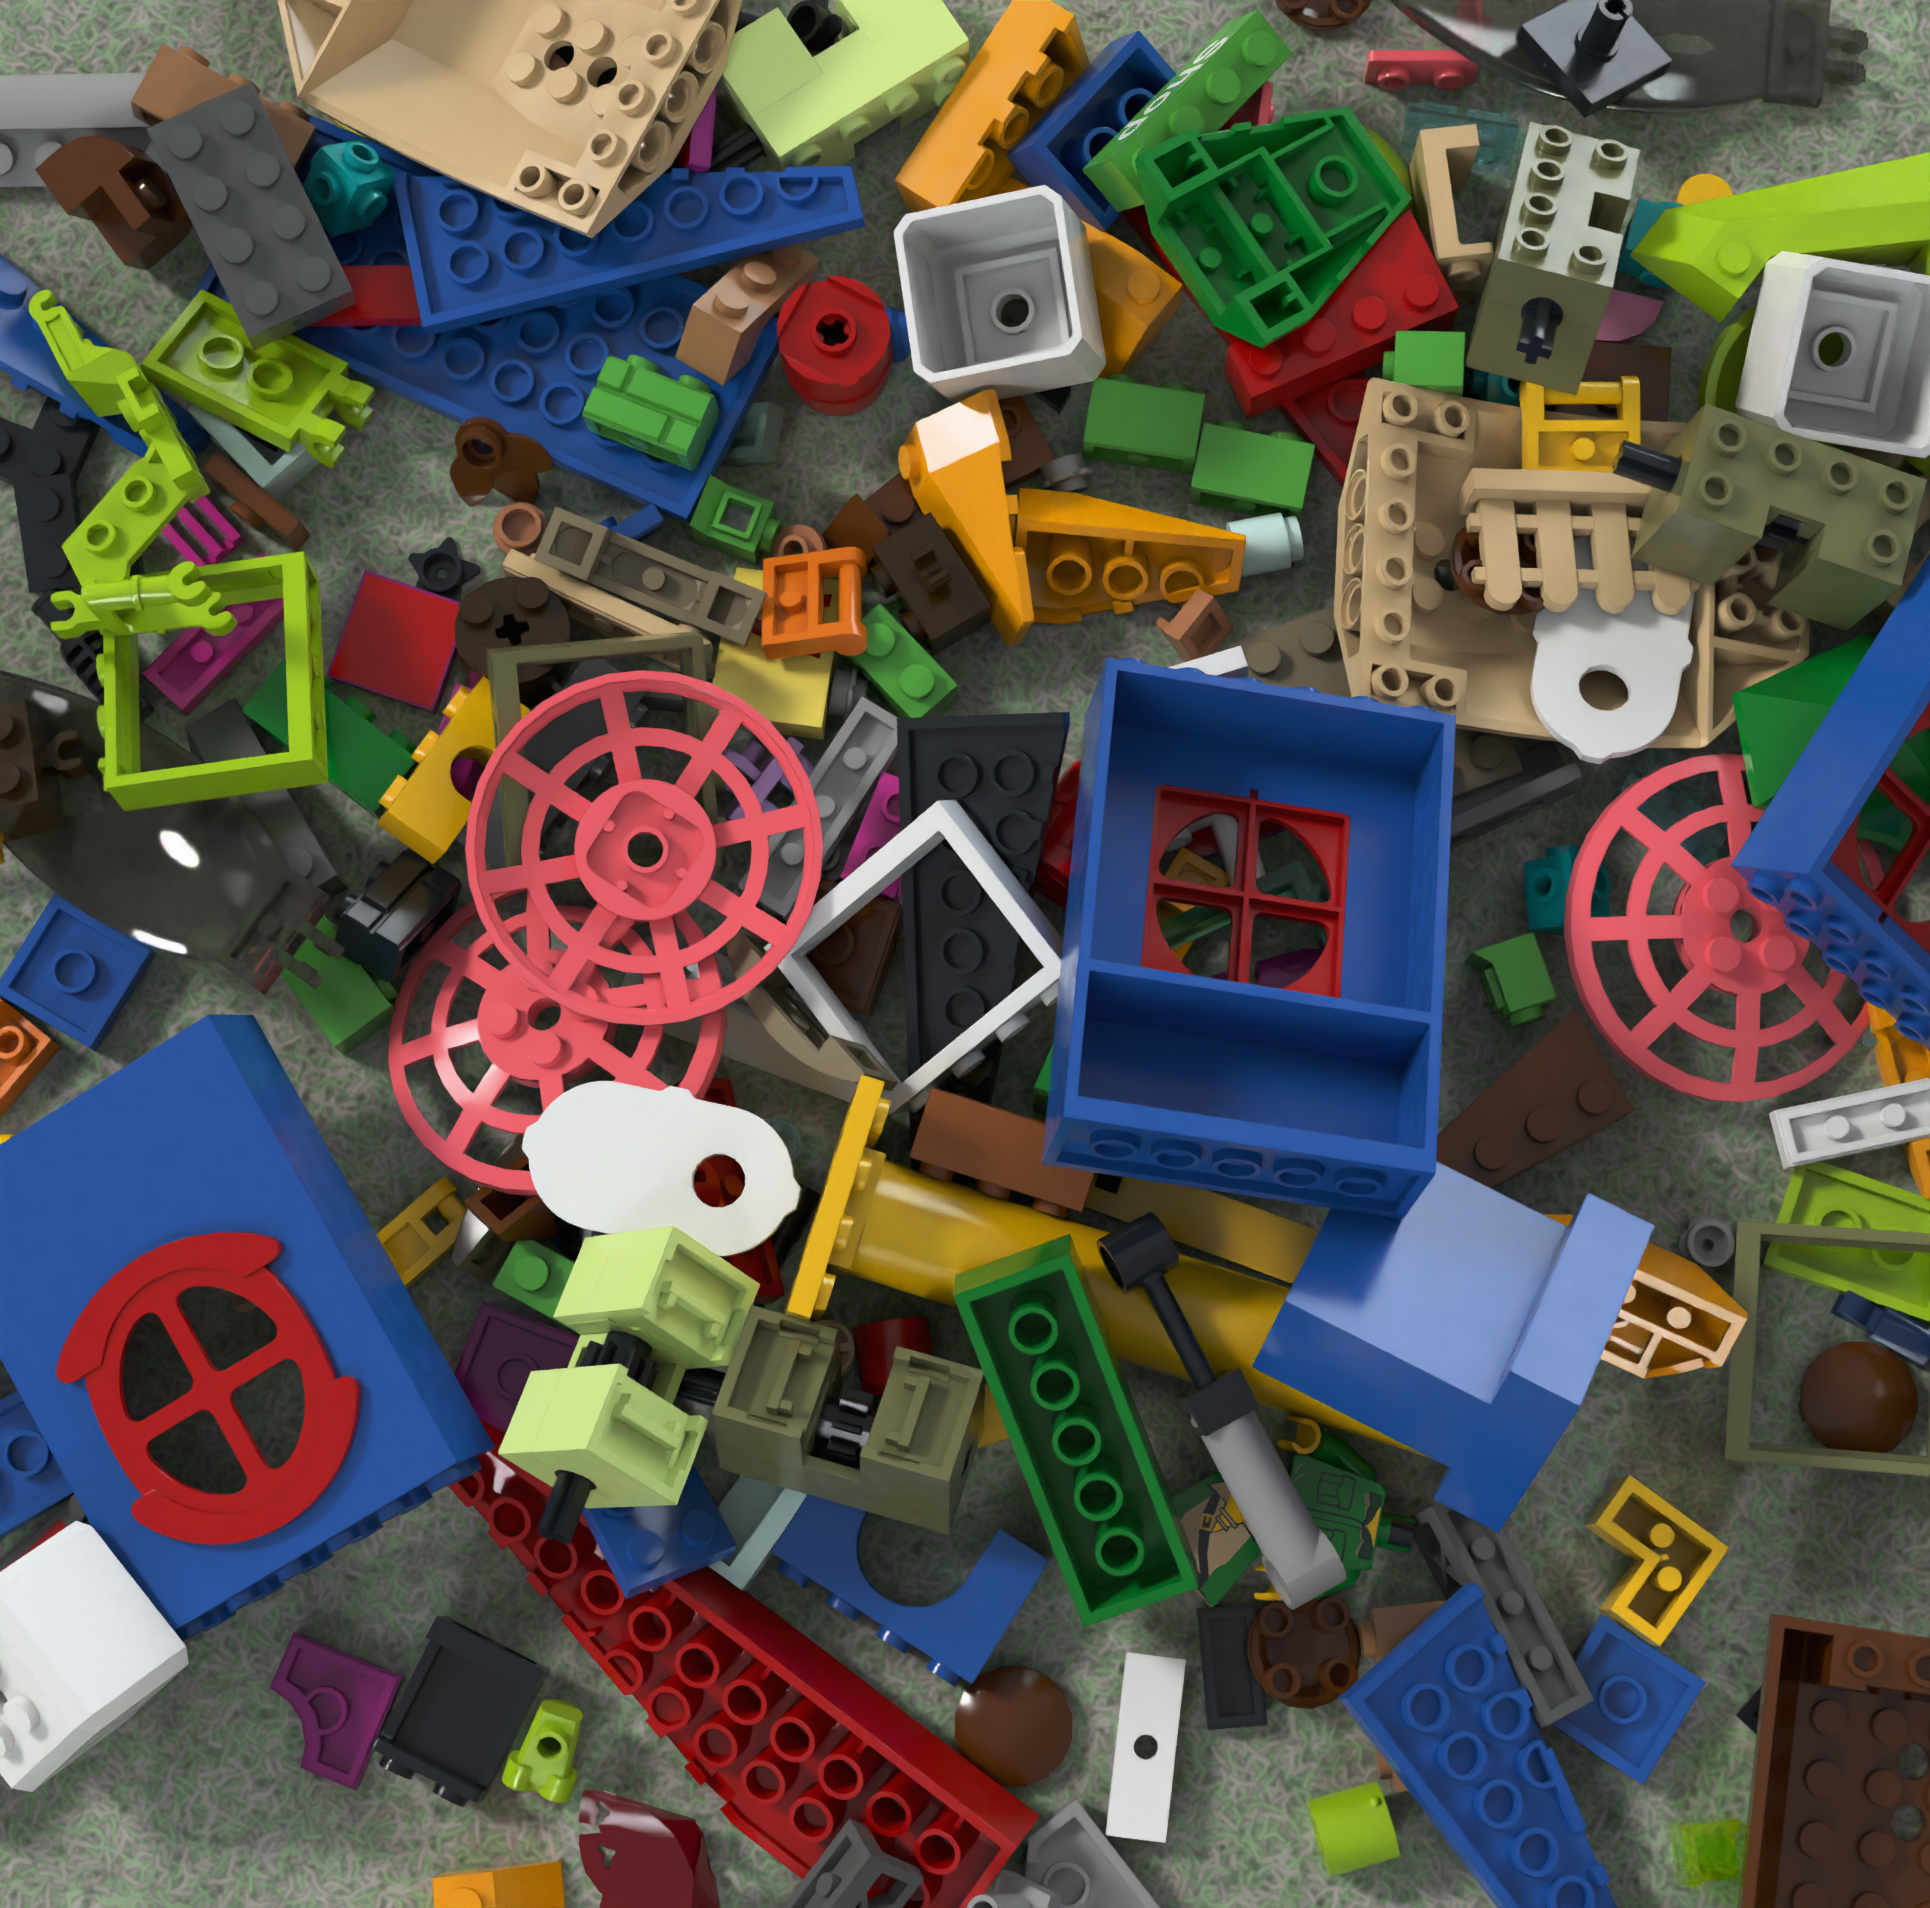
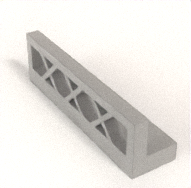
[737,696,898,921]

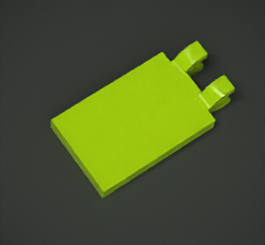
[141,289,375,469]
[1761,1162,1930,1325]

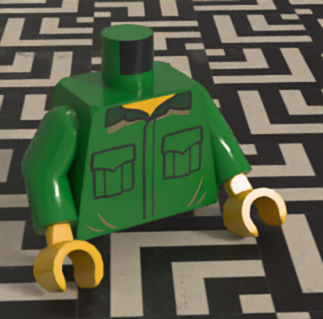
[1254,1414,1415,1601]

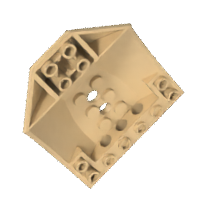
[277,0,742,238]
[1334,377,1810,748]

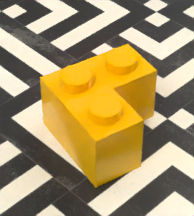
[1584,1475,1729,1646]

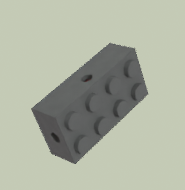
[146,82,357,350]

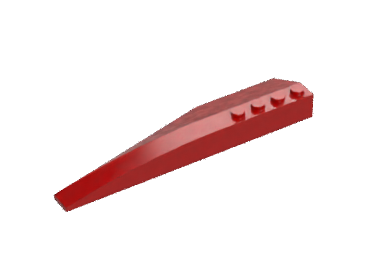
[448,1417,1040,1908]

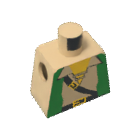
[1172,1470,1261,1607]

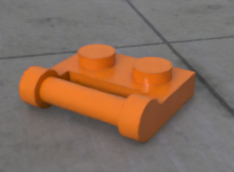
[761,547,867,660]

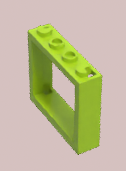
[96,551,328,811]

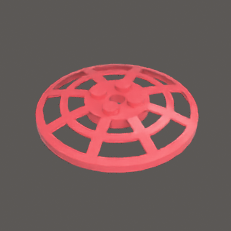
[465,670,823,1026]
[1564,753,1884,1102]
[388,884,727,1196]

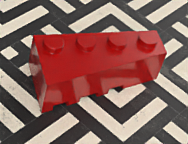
[1224,210,1459,420]

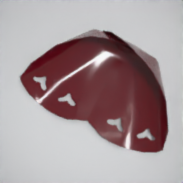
[579,1790,720,1908]

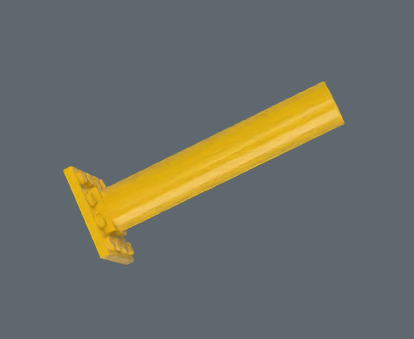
[783,1075,1430,1458]

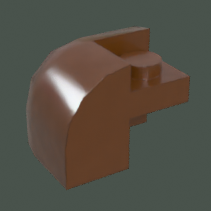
[35,135,193,270]

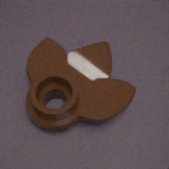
[450,417,554,506]

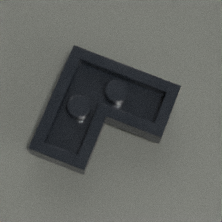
[0,396,101,485]
[13,473,145,593]

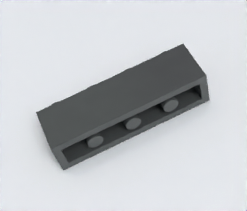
[455,659,648,869]

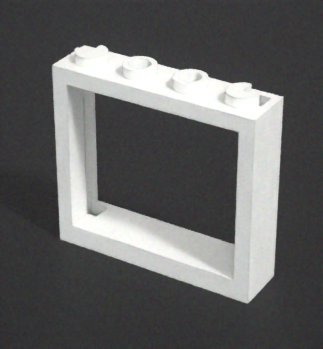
[764,800,1063,1115]

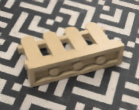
[1457,468,1700,615]

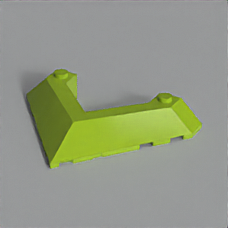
[1630,152,1930,478]

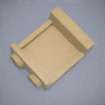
[1408,124,1494,303]

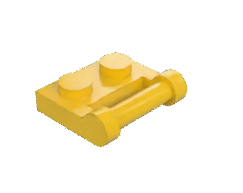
[1519,376,1641,472]

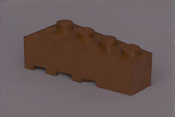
[1436,1007,1634,1189]

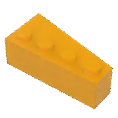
[894,0,1090,213]

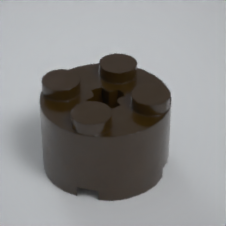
[454,577,572,707]

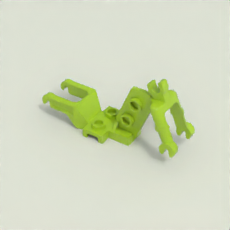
[29,289,237,639]

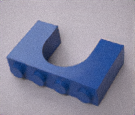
[771,1494,1050,1687]

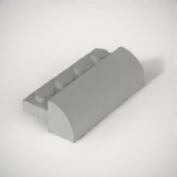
[0,73,170,187]

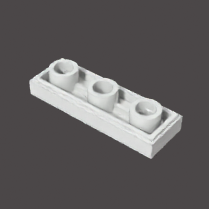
[1105,1652,1186,1843]

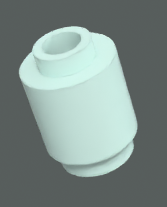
[1226,512,1304,578]

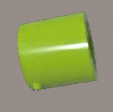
[1306,1780,1400,1877]

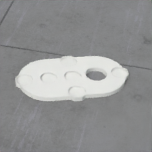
[1530,536,1694,764]
[522,1081,802,1257]

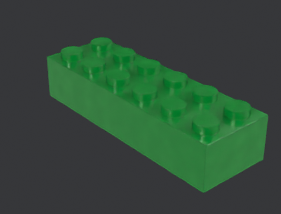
[953,1234,1199,1627]

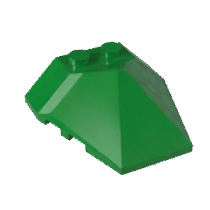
[1135,106,1412,348]
[1732,633,1930,855]

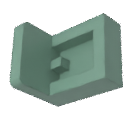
[722,401,785,467]

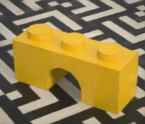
[376,676,531,864]

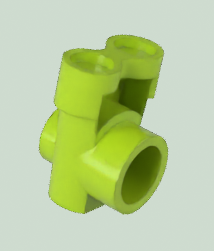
[502,1699,583,1803]

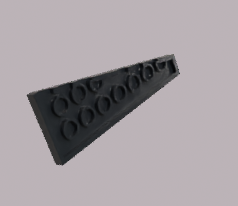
[897,712,1070,1185]

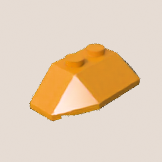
[1543,1214,1748,1379]

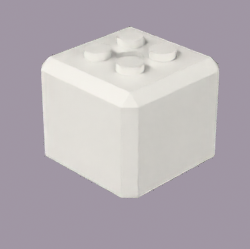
[893,185,1106,404]
[1735,251,1930,458]
[0,1521,189,1792]

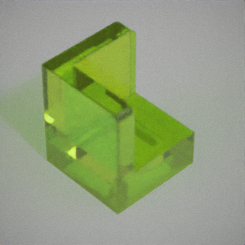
[1668,1815,1742,1888]

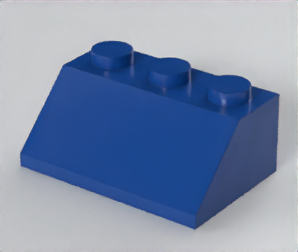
[1005,31,1176,231]

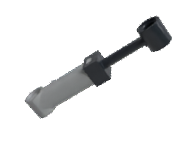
[1096,1212,1347,1610]

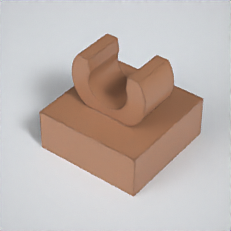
[1156,589,1234,662]

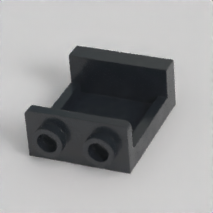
[370,1616,550,1807]

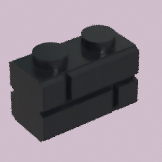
[333,848,462,982]

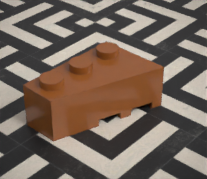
[909,1087,1094,1218]

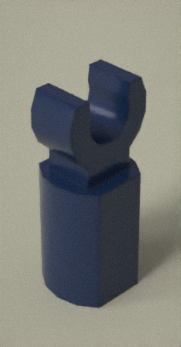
[1830,1290,1930,1367]

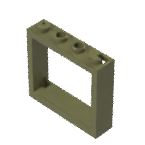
[486,631,728,885]
[1724,1220,1930,1476]

